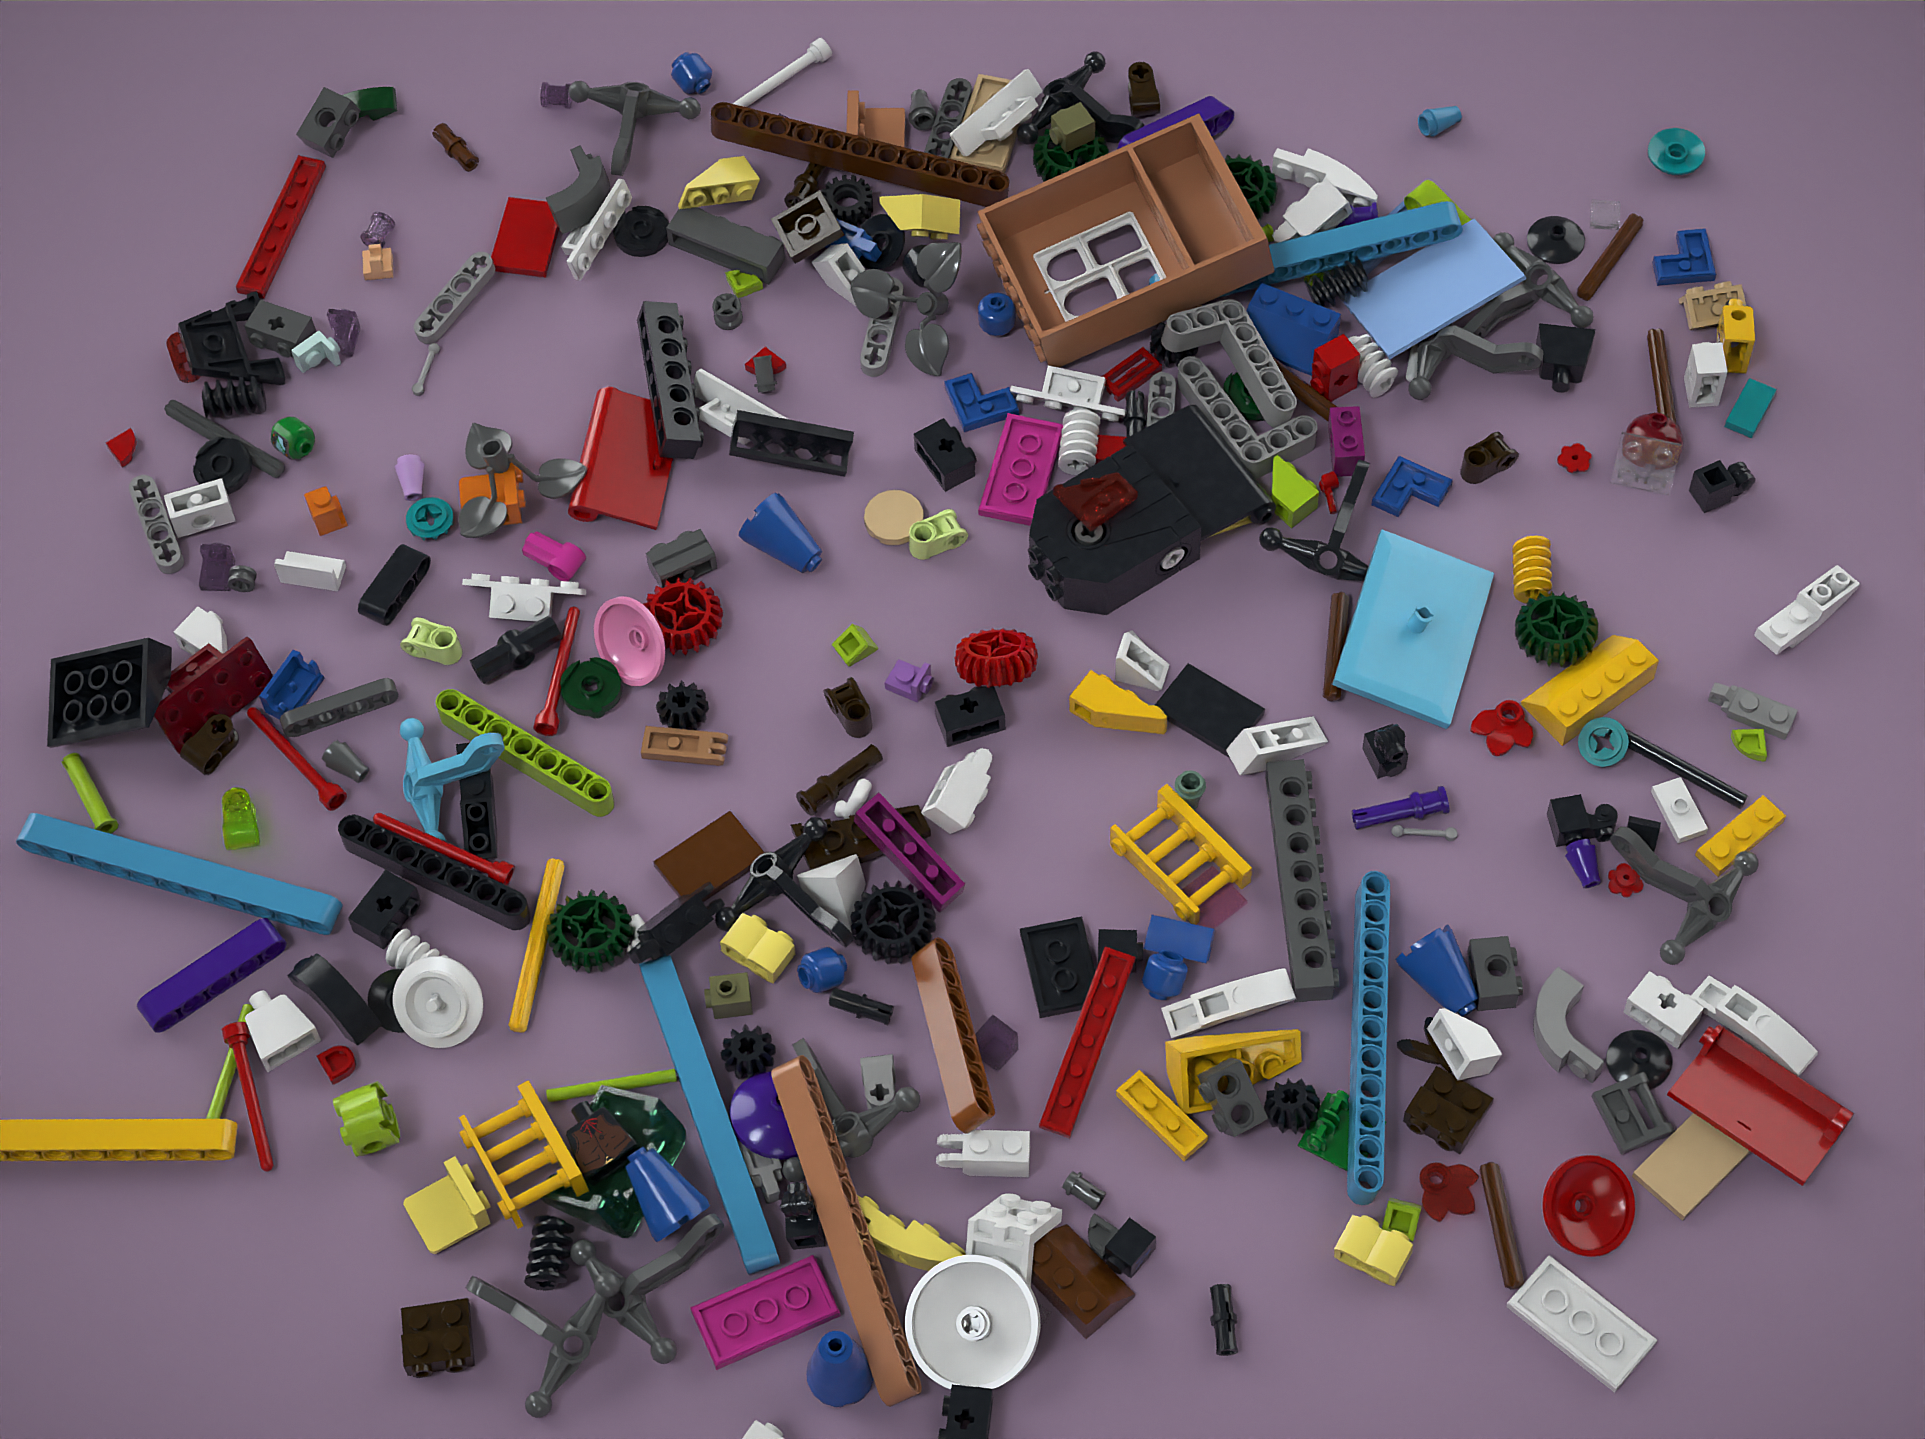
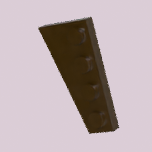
[791,805,931,870]

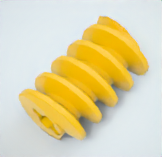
[1512,535,1552,604]

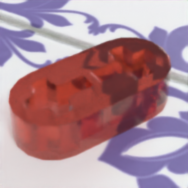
[166,332,201,383]

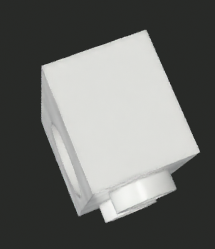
[164,478,235,538]

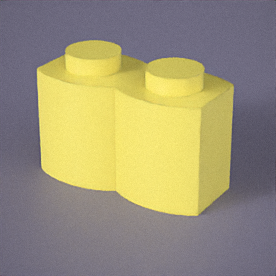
[720,913,796,984]
[1334,1215,1413,1287]

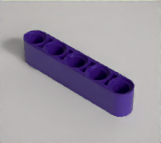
[1117,96,1234,149]
[137,918,287,1033]

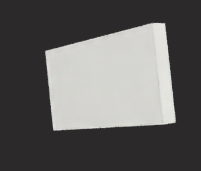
[1506,1255,1657,1393]

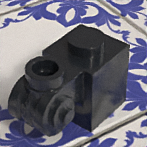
[1689,460,1756,513]
[1362,724,1408,779]
[1547,794,1618,847]
[780,1182,825,1250]

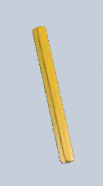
[508,858,564,1033]

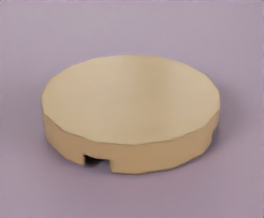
[864,490,924,545]

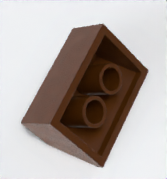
[1031,1224,1135,1339]

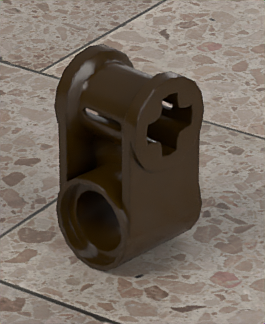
[1128,62,1161,117]
[1460,432,1519,484]
[823,677,872,738]
[180,714,239,775]

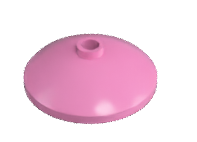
[594,596,665,686]

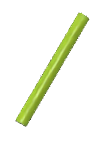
[206,1004,254,1119]
[546,1069,677,1102]

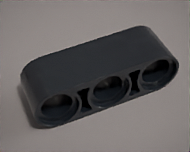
[358,544,431,626]

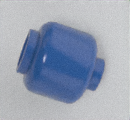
[671,52,712,94]
[978,292,1016,336]
[797,947,847,993]
[1142,950,1188,1000]

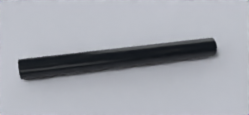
[1606,729,1748,809]

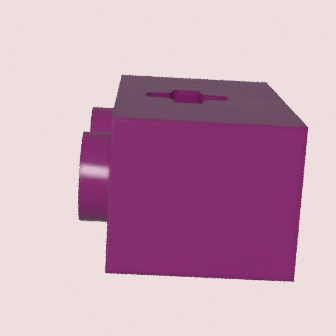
[1328,406,1365,477]

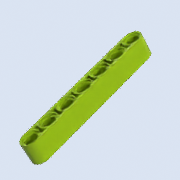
[435,689,614,817]

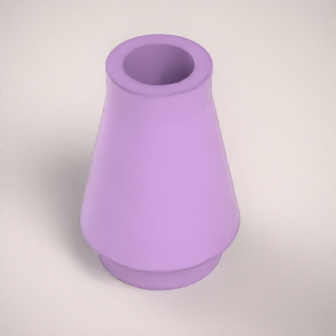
[395,454,424,501]

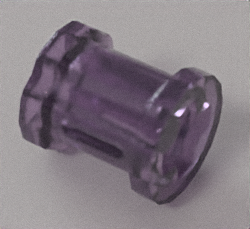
[540,82,572,109]
[360,212,396,249]

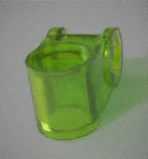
[222,787,260,851]

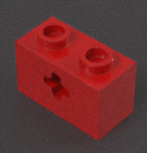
[1310,334,1360,402]

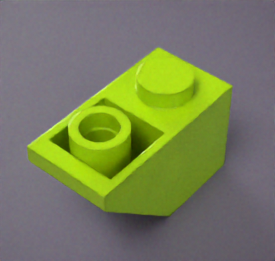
[1271,455,1319,528]

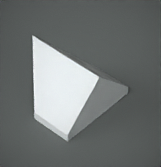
[1115,630,1170,691]
[797,854,866,932]

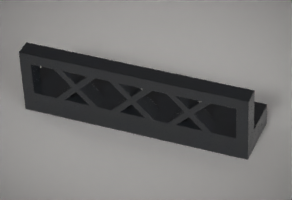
[729,410,854,477]

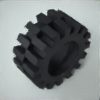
[822,175,873,227]

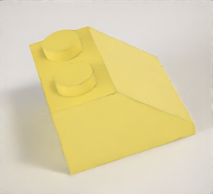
[879,194,960,240]

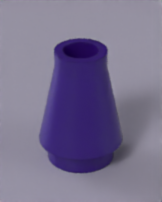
[1565,839,1601,888]

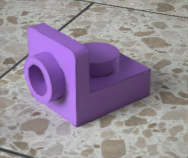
[884,659,934,703]

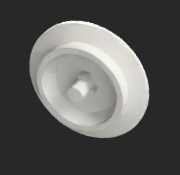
[393,956,483,1048]

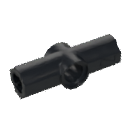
[469,615,563,684]

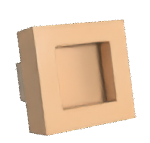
[362,244,393,280]

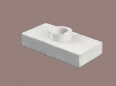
[1651,777,1708,843]

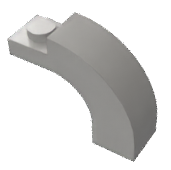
[1533,967,1604,1083]

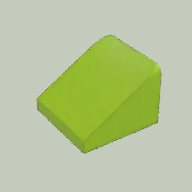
[832,623,878,666]
[1382,1198,1422,1241]

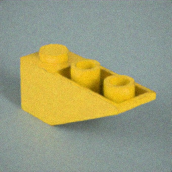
[1069,670,1167,734]

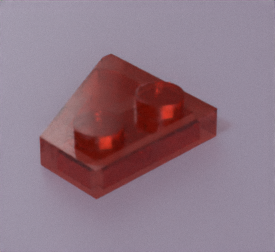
[1053,472,1138,531]

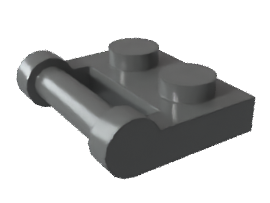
[1591,1072,1675,1155]

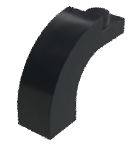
[287,953,382,1046]

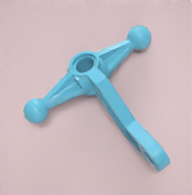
[400,718,505,854]

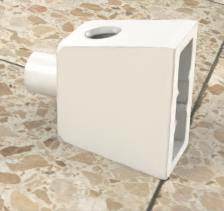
[245,990,321,1072]

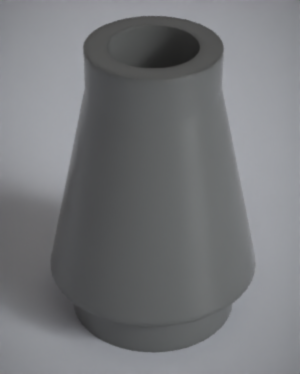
[909,89,936,130]
[322,740,369,783]

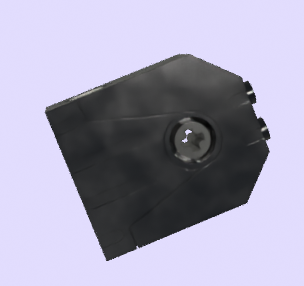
[1028,444,1201,615]

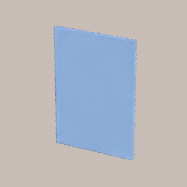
[1341,218,1526,360]

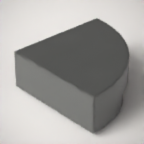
[1088,1213,1119,1260]

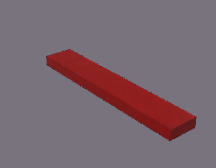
[236,155,326,299]
[1039,947,1136,1139]

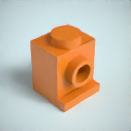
[304,486,348,536]

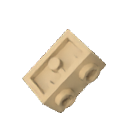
[1679,281,1746,330]

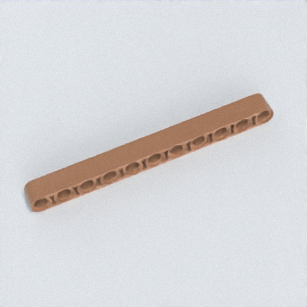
[771,1055,922,1407]

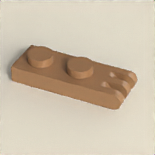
[641,726,728,766]

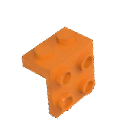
[459,463,526,526]

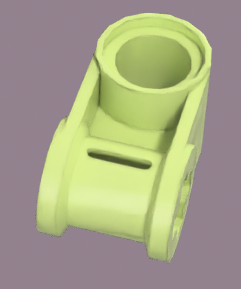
[909,509,968,560]
[400,617,463,665]

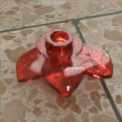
[1419,1162,1479,1222]

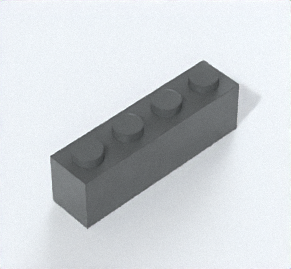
[666,207,785,285]

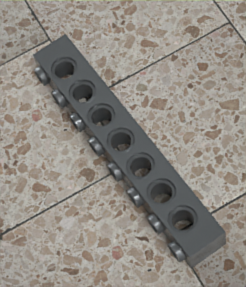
[1265,759,1339,1003]

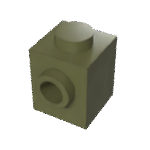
[1049,102,1095,153]
[704,972,753,1019]

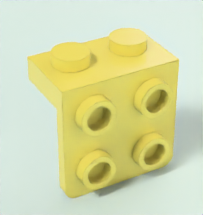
[403,1156,491,1254]

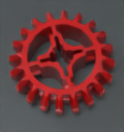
[643,577,723,656]
[954,628,1038,688]

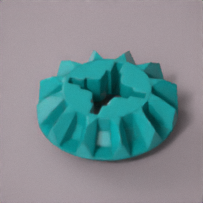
[406,497,454,541]
[1578,717,1629,768]

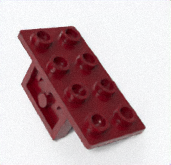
[154,637,273,754]

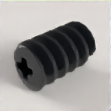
[1304,256,1369,307]
[202,376,266,418]
[524,1215,575,1291]

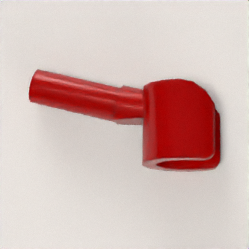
[1319,471,1339,514]

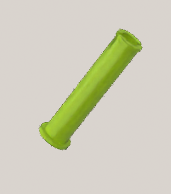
[61,753,119,834]

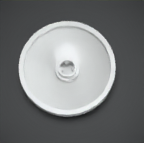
[905,1255,1041,1390]

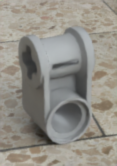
[860,1054,896,1110]

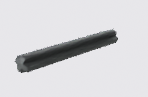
[164,400,285,478]

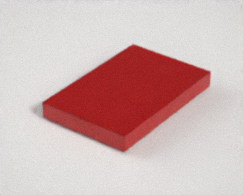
[491,197,559,278]

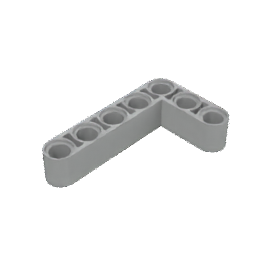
[1161,299,1297,428]
[1177,356,1317,479]

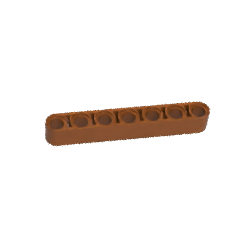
[911,937,995,1134]

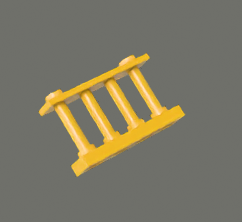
[1110,784,1252,925]
[458,1080,589,1229]

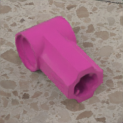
[522,531,586,582]

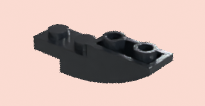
[456,743,498,860]

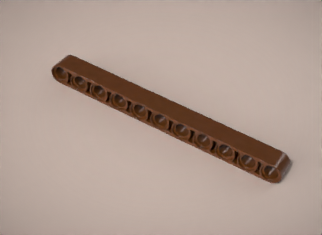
[711,102,1010,207]

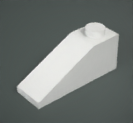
[1226,716,1328,776]

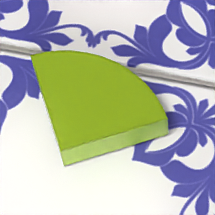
[725,270,763,298]
[1731,729,1767,761]

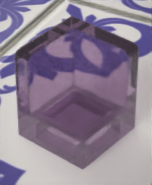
[975,1015,1019,1072]

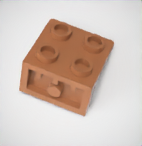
[846,90,905,147]

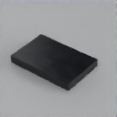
[1155,663,1265,758]
[1020,916,1095,1018]

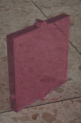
[1182,866,1247,929]

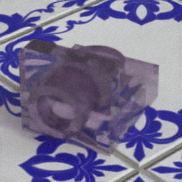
[327,309,361,357]
[198,543,236,591]

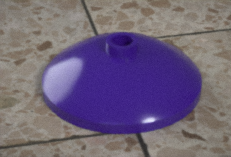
[729,1071,798,1160]

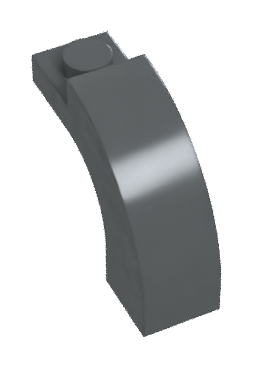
[546,145,610,235]

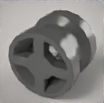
[712,293,743,330]

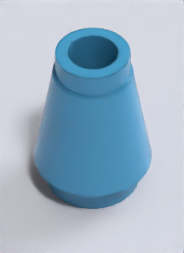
[1418,106,1462,137]

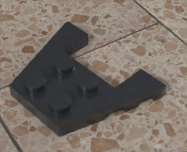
[178,291,286,385]

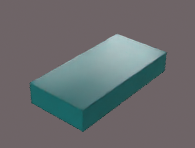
[1724,378,1777,438]

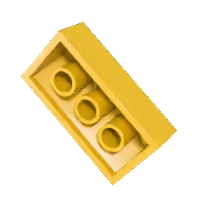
[1521,635,1659,746]

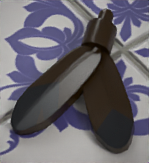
[1397,1017,1452,1073]

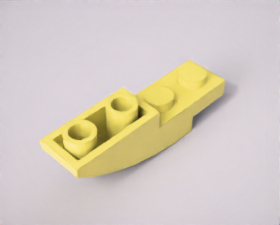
[857,1195,966,1271]

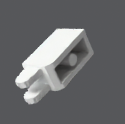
[1272,178,1353,243]
[921,748,993,834]
[936,1130,1030,1177]

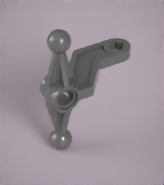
[568,81,701,176]
[1463,232,1594,338]
[1408,323,1544,400]
[1610,826,1759,965]
[782,1038,920,1183]
[570,1213,724,1364]
[465,1271,621,1418]

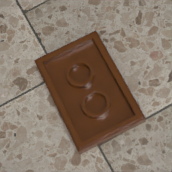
[653,811,765,902]

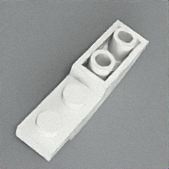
[1272,148,1378,207]
[1754,565,1860,655]
[1161,968,1296,1040]
[1691,976,1818,1077]

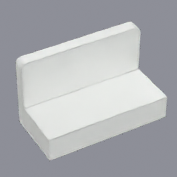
[274,551,346,591]

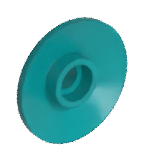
[1648,128,1705,175]

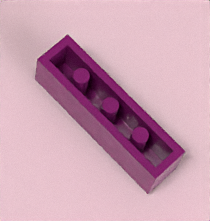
[854,792,965,913]

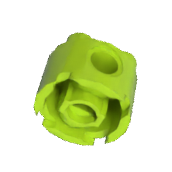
[333,1081,400,1157]

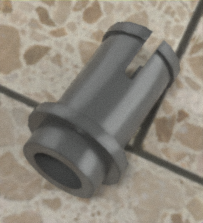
[753,355,777,393]
[1062,1171,1106,1210]

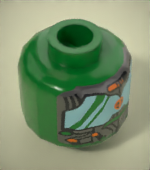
[271,416,315,460]

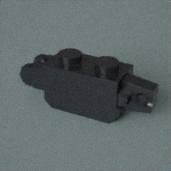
[627,882,725,964]

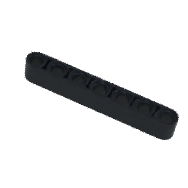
[338,814,531,930]

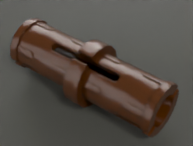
[432,123,479,172]

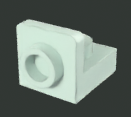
[291,331,341,373]

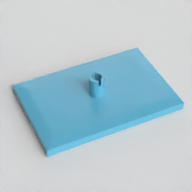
[1332,529,1494,729]

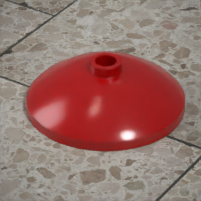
[1542,1155,1635,1257]

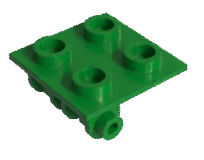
[1298,1090,1387,1171]

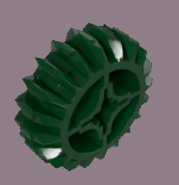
[1033,129,1109,182]
[1225,154,1278,221]
[1515,591,1599,668]
[547,889,634,973]

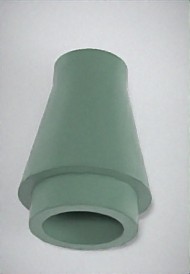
[1175,770,1206,810]

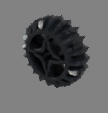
[850,880,936,964]

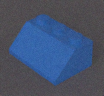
[1246,283,1341,376]

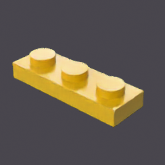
[1695,795,1786,877]
[1116,1070,1208,1162]

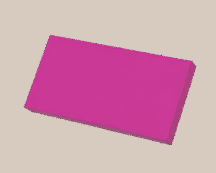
[978,413,1063,526]
[690,1255,840,1370]

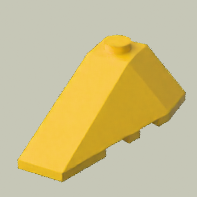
[1165,1029,1302,1115]

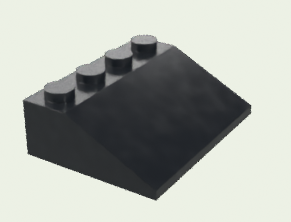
[47,637,172,748]

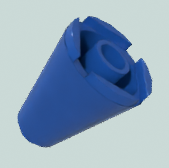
[738,492,822,573]
[1395,924,1479,1017]
[625,1146,711,1242]
[806,1331,874,1407]

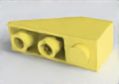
[678,156,760,209]

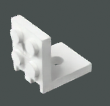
[966,1193,1062,1288]

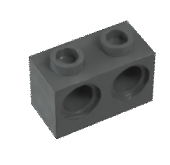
[1197,1057,1268,1137]

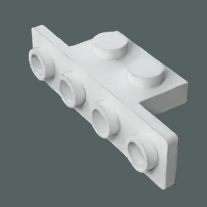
[950,69,1042,156]
[561,179,632,280]
[1010,365,1127,422]
[694,369,787,445]
[462,573,586,622]

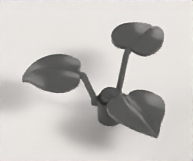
[850,242,962,376]
[459,423,587,538]

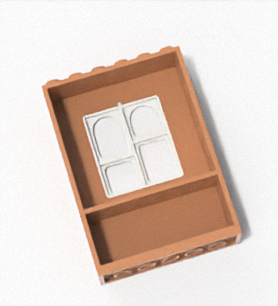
[976,113,1275,368]

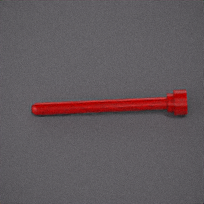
[533,606,580,736]
[247,707,347,811]
[373,813,515,886]
[221,1022,274,1172]

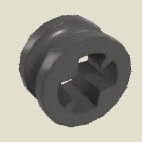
[228,565,257,592]

